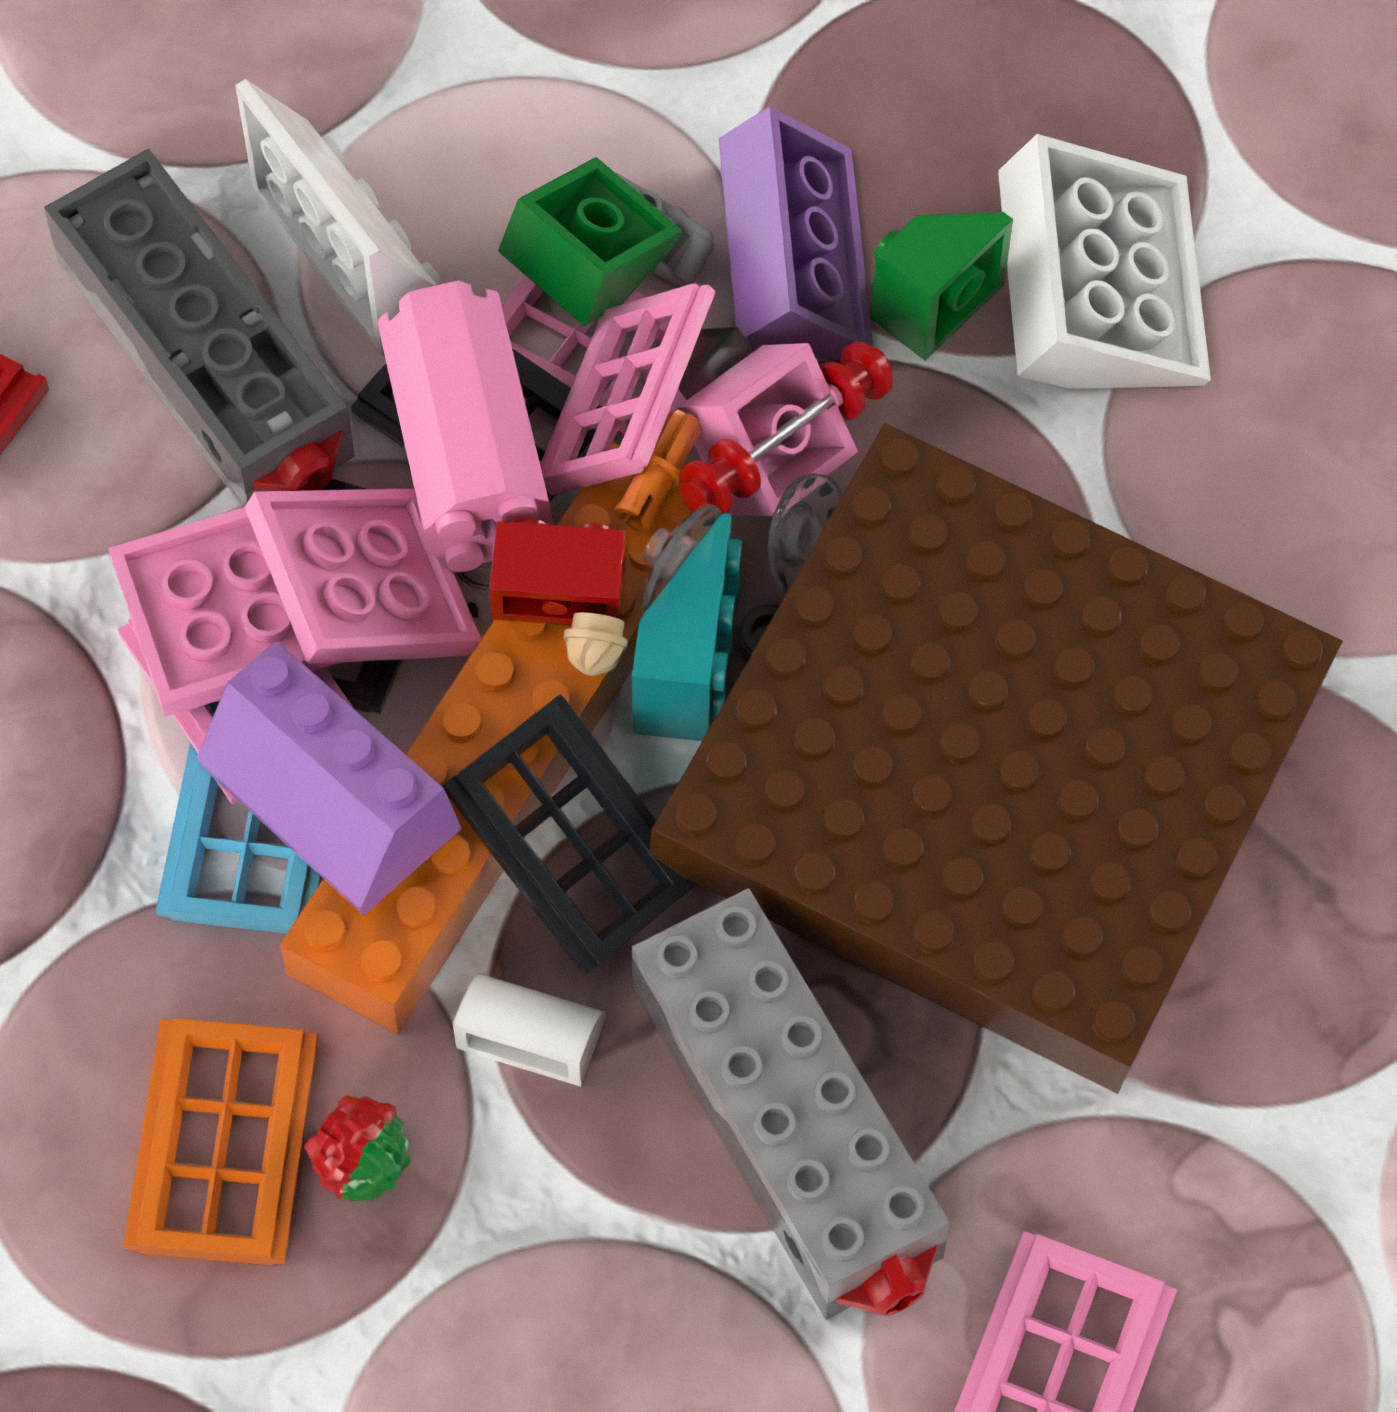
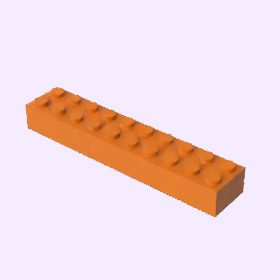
[280,442,716,1035]

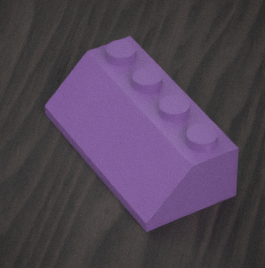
[719,106,873,359]
[196,640,462,916]

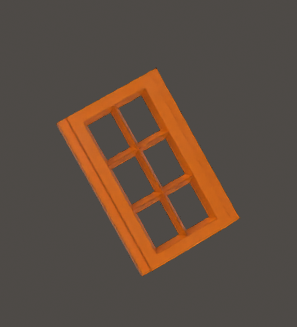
[123,1018,318,1266]

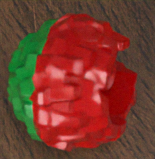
[304,1095,411,1201]

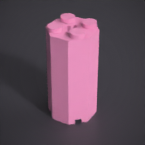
[377,280,554,572]

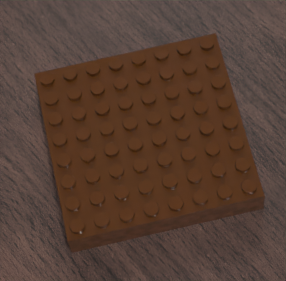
[649,423,1343,1094]

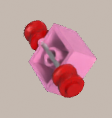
[677,341,893,520]

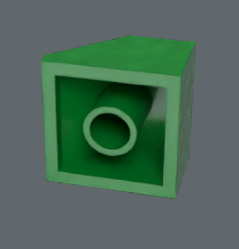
[498,157,683,326]
[871,212,1013,361]

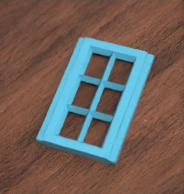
[156,701,322,934]

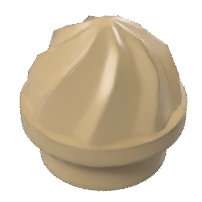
[563,613,628,676]

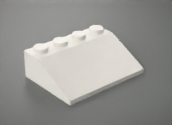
[235,79,443,355]
[998,134,1211,389]

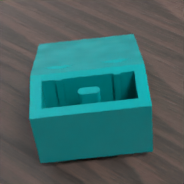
[632,513,742,741]

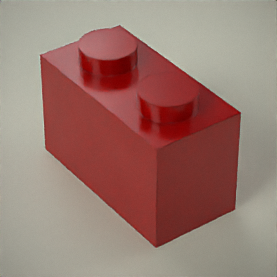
[489,518,627,625]

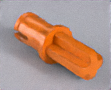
[613,409,701,532]

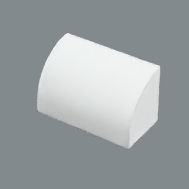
[453,973,606,1087]

